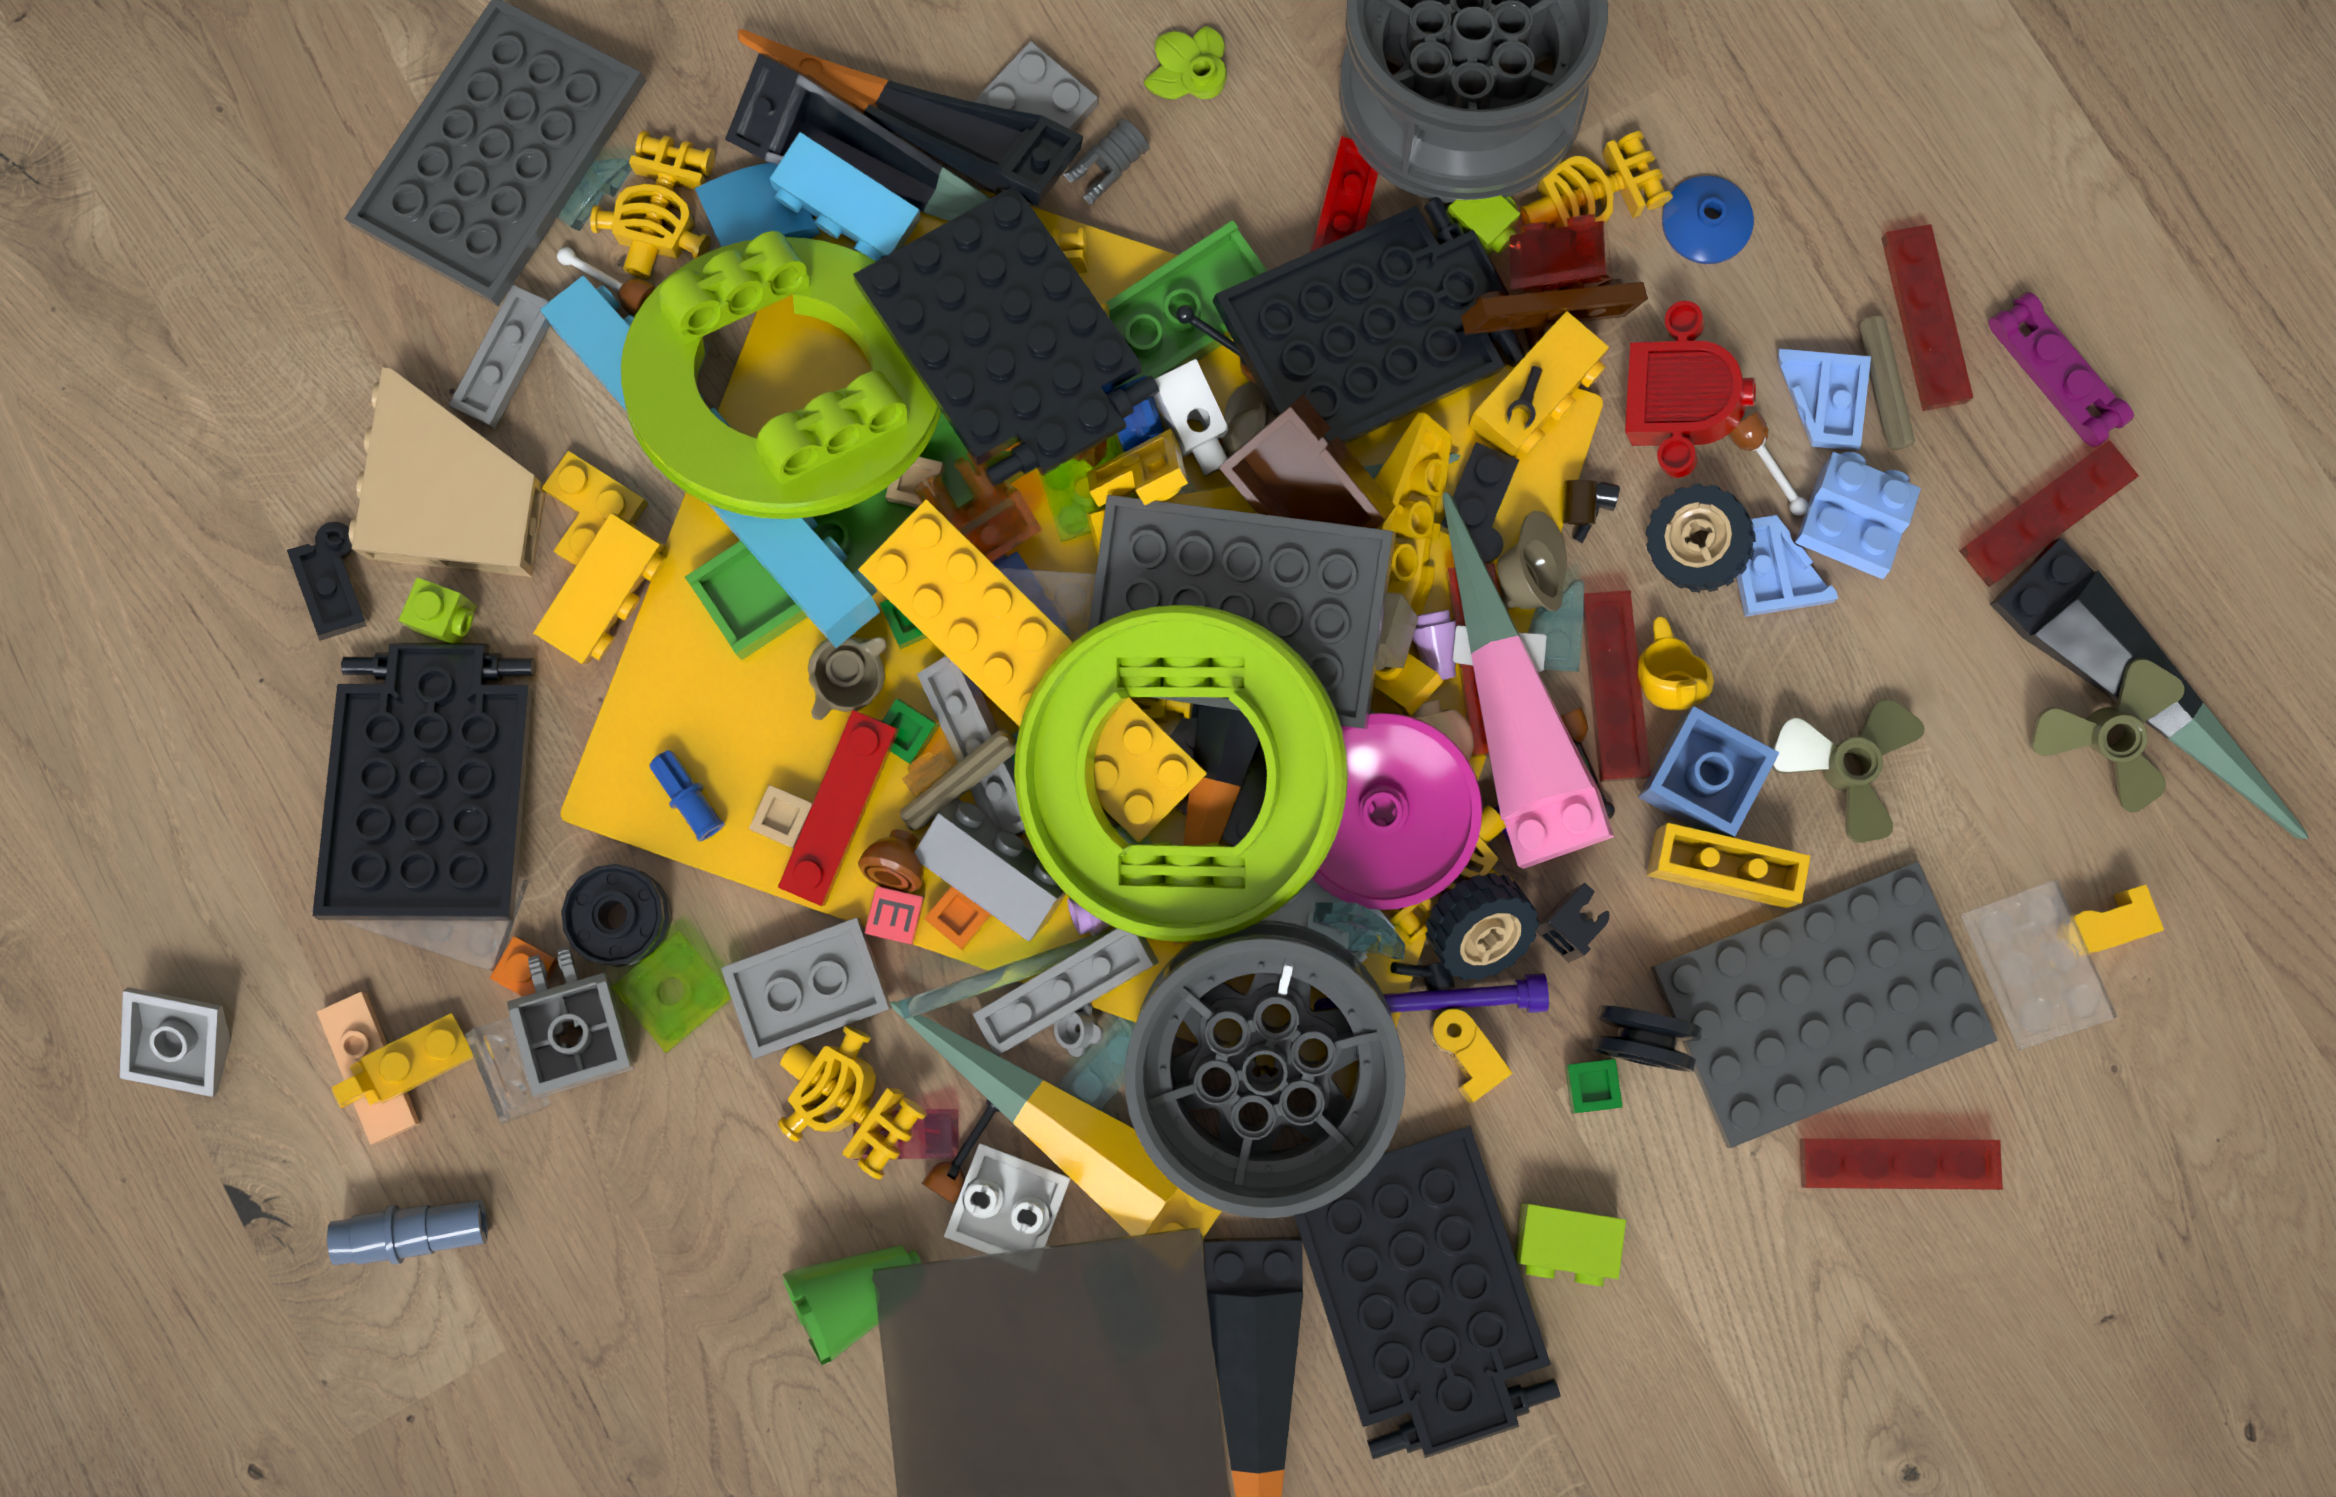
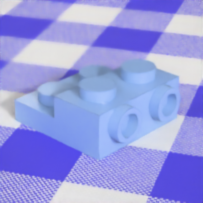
[1795,451,1921,579]

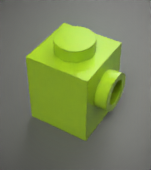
[1448,195,1520,255]
[398,577,477,644]

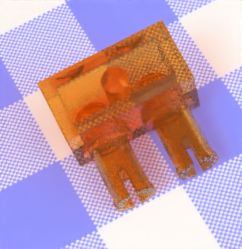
[913,452,1042,562]

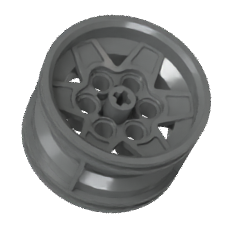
[1339,0,1608,203]
[1124,920,1406,1218]

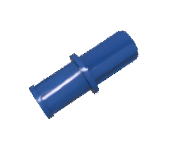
[649,750,725,841]

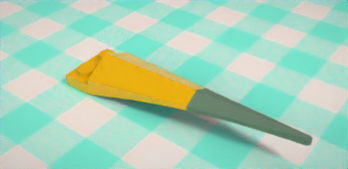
[890,1001,1222,1272]

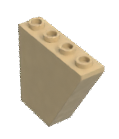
[349,367,546,577]

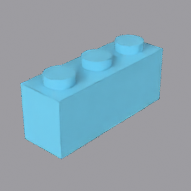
[770,132,921,261]

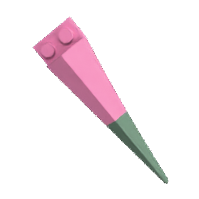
[1442,492,1614,869]

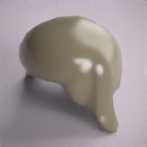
[808,635,886,720]

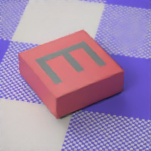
[865,886,925,945]

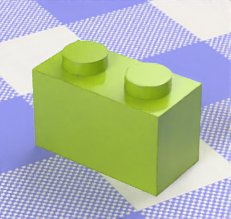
[1514,1203,1626,1287]

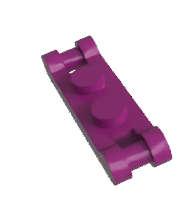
[1988,291,2134,448]

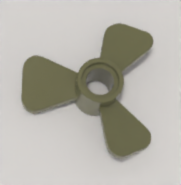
[2031,658,2185,813]
[1772,700,1925,843]

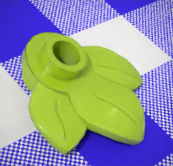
[1144,26,1227,100]

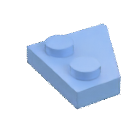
[1777,349,1871,451]
[1737,515,1838,617]

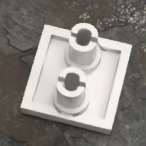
[944,1143,1071,1272]

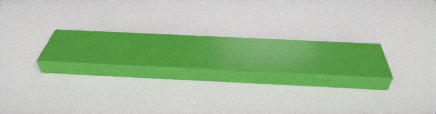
[685,220,1267,660]

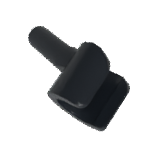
[1505,366,1543,430]
[1572,482,1620,544]
[1390,961,1455,991]

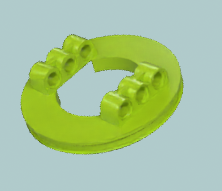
[620,231,941,519]
[1014,605,1348,942]

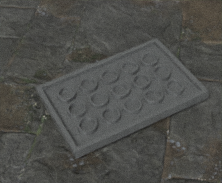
[344,0,646,306]
[1088,495,1396,729]
[1651,862,1998,1148]

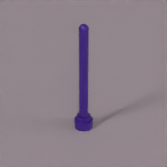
[1314,973,1549,1013]

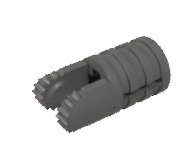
[1063,118,1150,205]

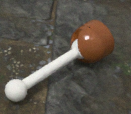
[557,247,656,317]
[1728,411,1808,516]

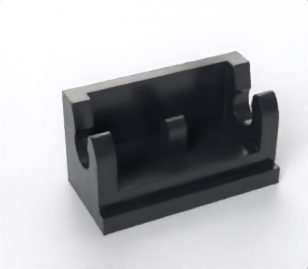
[1536,882,1610,963]

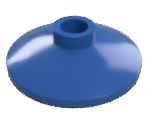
[1662,176,1754,264]

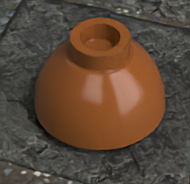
[858,829,924,893]

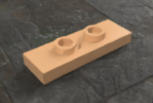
[317,991,420,1145]

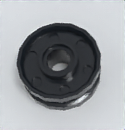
[561,864,672,967]
[1591,1005,1702,1072]

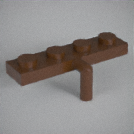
[1461,279,1648,350]

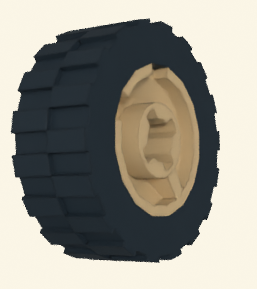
[1646,484,1756,593]
[1425,873,1539,981]

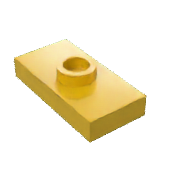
[1373,653,1443,716]

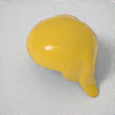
[1637,617,1714,710]

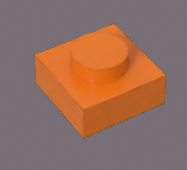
[924,886,992,951]
[489,936,558,997]

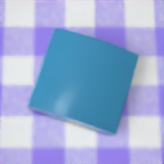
[695,162,820,247]

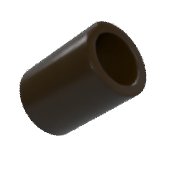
[1562,480,1597,525]

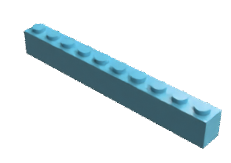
[540,275,880,648]

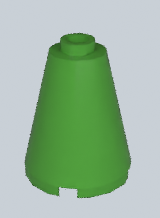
[782,1245,926,1366]

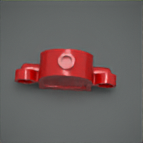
[1625,300,1756,478]

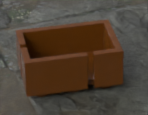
[1219,395,1396,529]

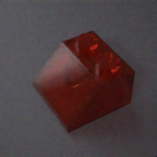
[1510,214,1613,293]

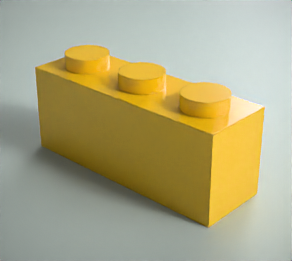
[1468,311,1609,457]
[533,513,666,664]
[1646,823,1811,908]

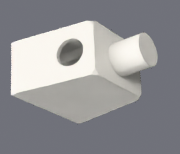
[1153,359,1228,476]

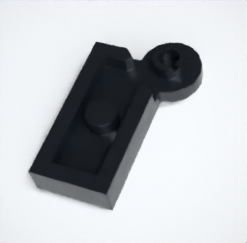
[1440,442,1519,564]
[287,522,366,641]

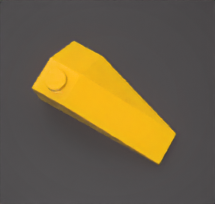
[1374,413,1452,615]

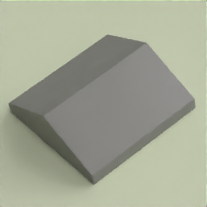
[119,987,231,1097]

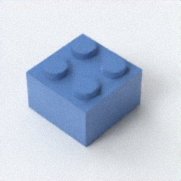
[1638,706,1779,838]

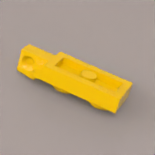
[331,1013,474,1109]

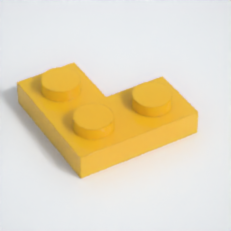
[1087,428,1188,507]
[541,451,648,567]

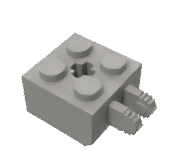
[507,946,635,1098]

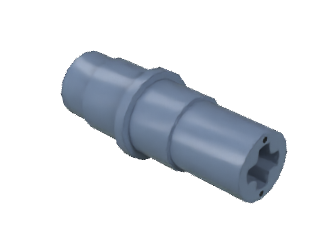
[327,1200,488,1265]

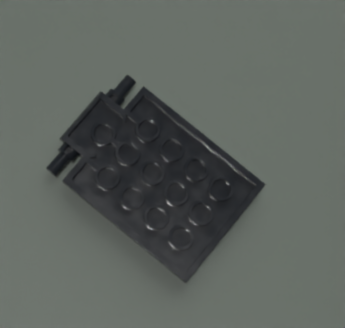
[853,187,1160,487]
[1212,198,1527,444]
[312,643,536,921]
[1294,1126,1561,1460]

